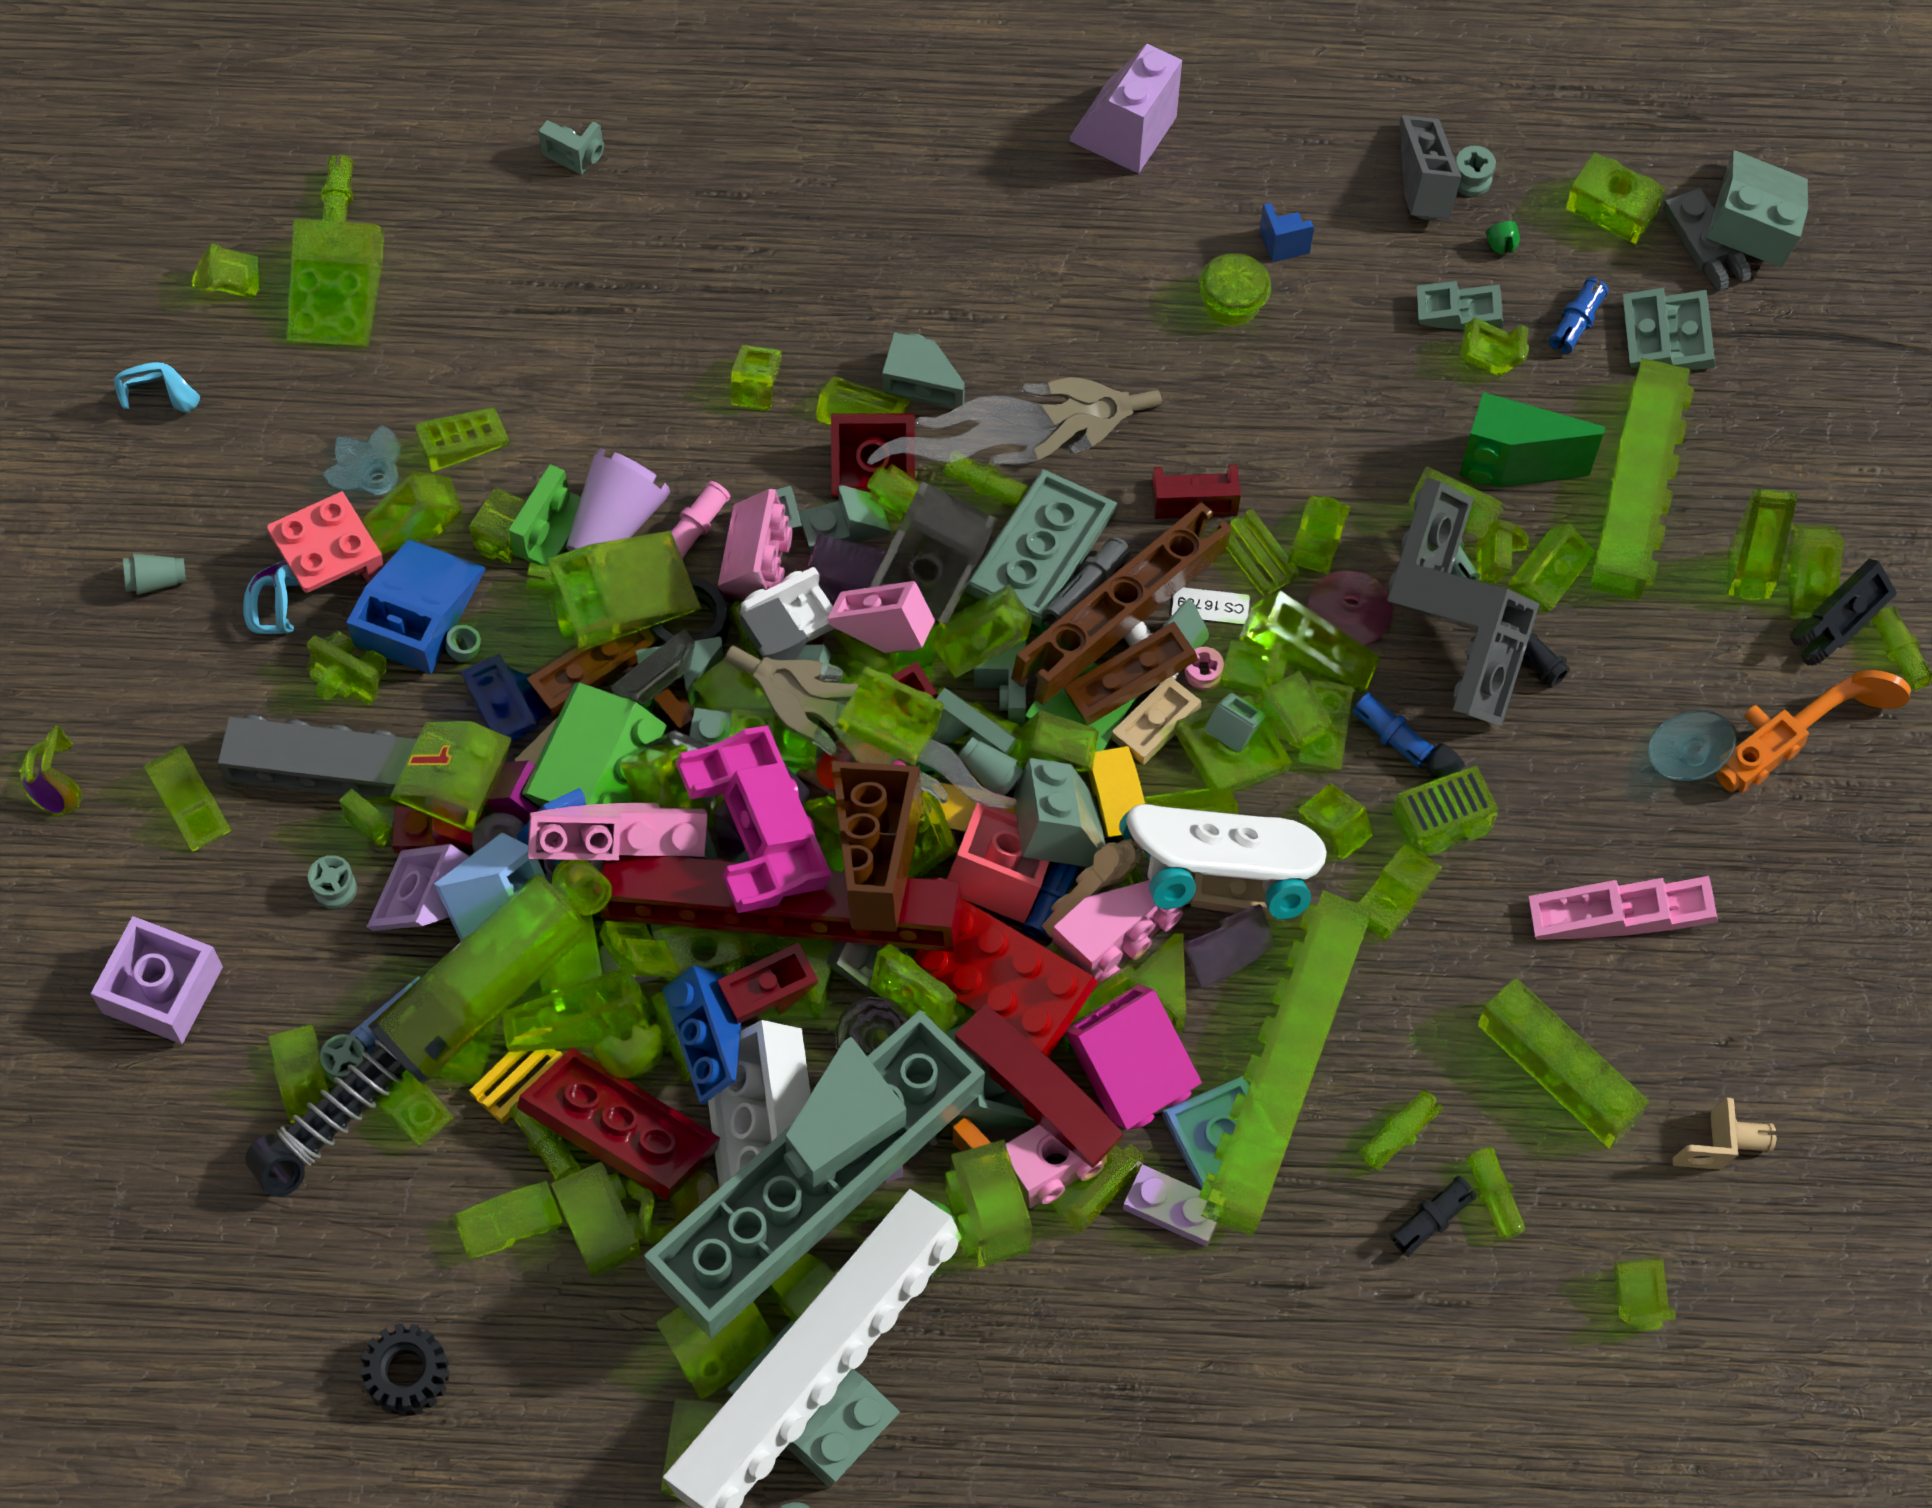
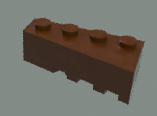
[831,761,923,932]

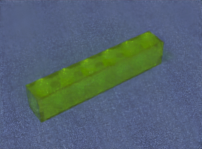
[1590,358,1694,600]

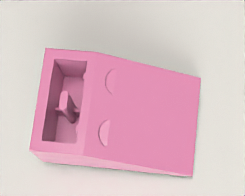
[717,489,792,600]
[1052,880,1183,994]

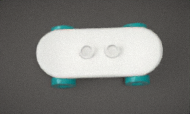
[1119,804,1327,919]

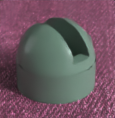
[445,625,481,663]

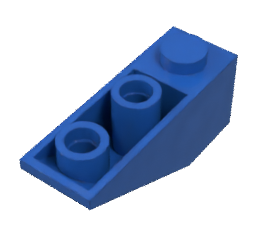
[662,965,741,1104]

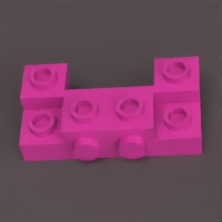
[675,725,832,913]

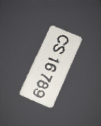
[1172,587,1250,625]

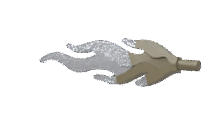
[867,377,1162,465]
[725,645,1016,808]

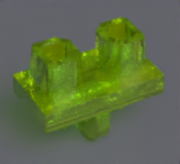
[307,630,386,705]

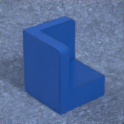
[1259,203,1314,262]

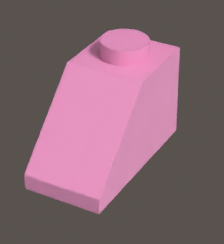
[827,581,935,653]

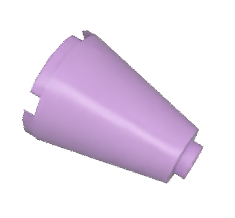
[566,448,671,571]

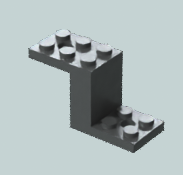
[1388,478,1540,727]

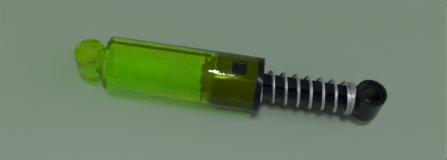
[245,860,612,1197]

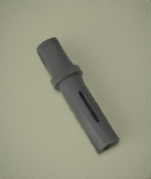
[1042,537,1130,628]

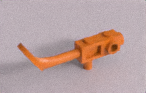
[1716,670,1911,794]

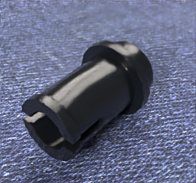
[1523,633,1570,687]

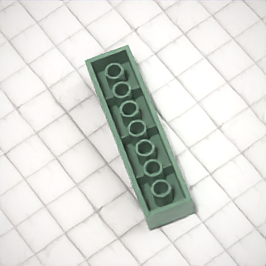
[644,1010,985,1339]

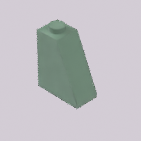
[784,1036,907,1188]

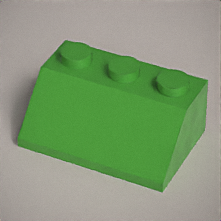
[522,683,667,808]

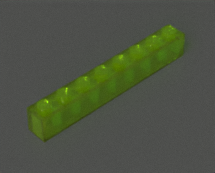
[1198,890,1373,1236]

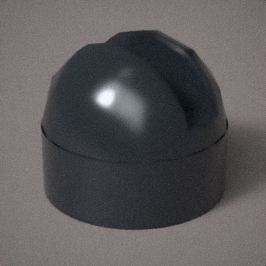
[1427,743,1465,781]

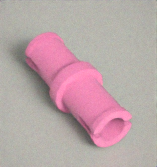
[660,481,731,562]

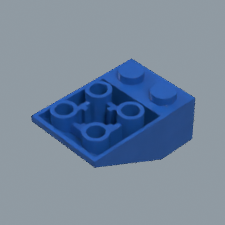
[346,539,486,674]

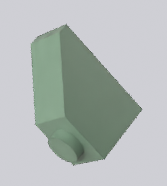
[882,332,965,411]

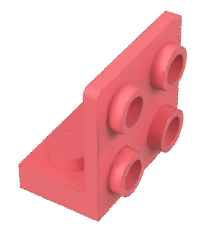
[267,491,383,593]

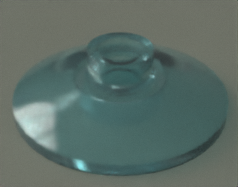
[1648,710,1736,781]

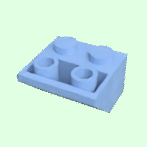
[434,833,563,954]

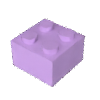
[90,916,223,1044]

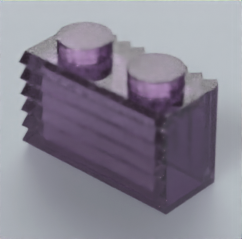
[806,534,900,604]

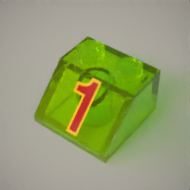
[390,721,512,833]

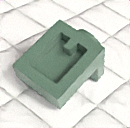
[538,120,604,175]

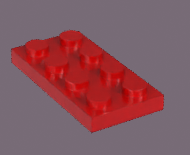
[906,898,1099,1057]

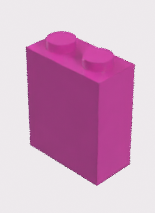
[1065,984,1202,1130]

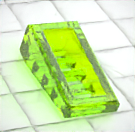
[414,407,510,472]

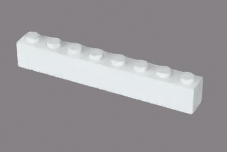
[663,1189,962,1508]

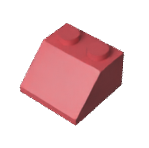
[946,800,1049,923]

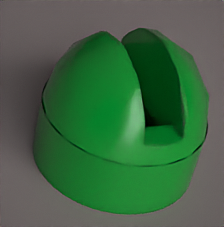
[1485,221,1520,255]

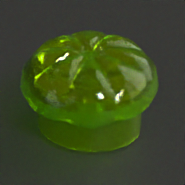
[1199,253,1272,326]

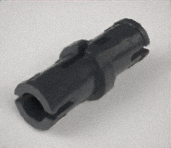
[1389,1176,1477,1257]

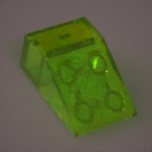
[287,219,384,347]
[548,530,701,652]

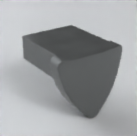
[739,598,808,661]

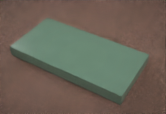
[966,469,1117,627]

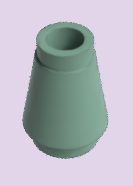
[123,553,186,595]
[957,737,1024,798]

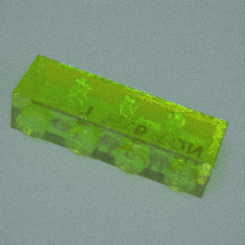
[1478,977,1650,1149]

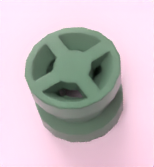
[1456,146,1496,197]
[308,855,357,909]
[320,1034,365,1086]

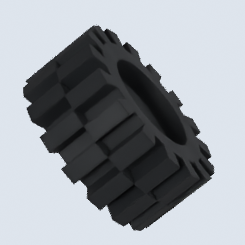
[360,1324,450,1416]

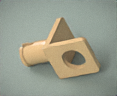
[1673,1097,1776,1170]

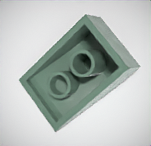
[1707,150,1808,268]
[727,1320,900,1488]

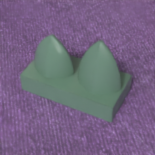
[930,688,1019,777]

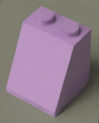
[1070,44,1182,174]

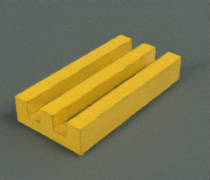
[469,1028,563,1125]

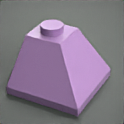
[367,844,469,931]

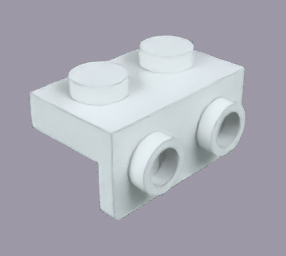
[740,567,835,643]

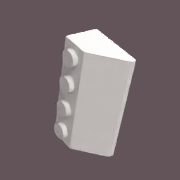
[708,1020,811,1188]

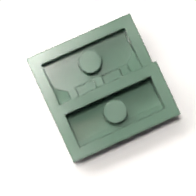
[1623,288,1716,371]

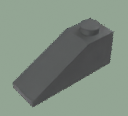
[1399,115,1461,220]

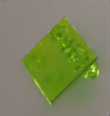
[655,1301,774,1400]

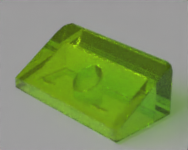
[816,376,910,425]
[1508,523,1596,612]

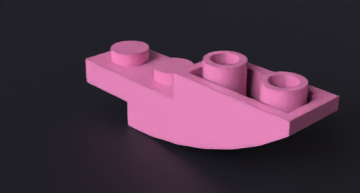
[527,803,708,861]

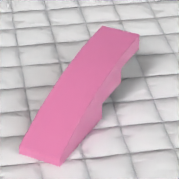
[1529,876,1718,940]

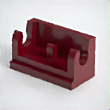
[1152,464,1241,519]

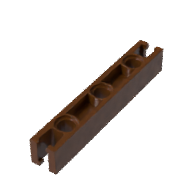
[1011,502,1232,705]

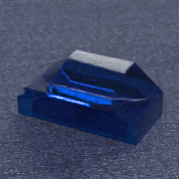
[461,653,549,747]

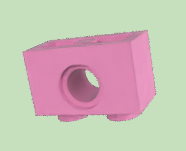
[999,1125,1107,1208]

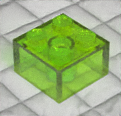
[944,1139,1032,1269]

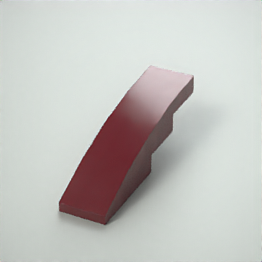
[955,1003,1123,1168]

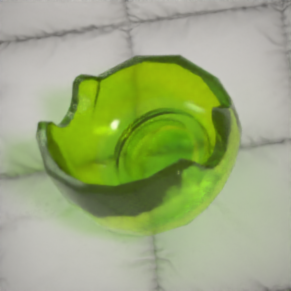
[592,1023,666,1080]

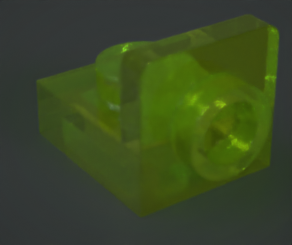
[731,345,782,410]
[1298,783,1373,860]

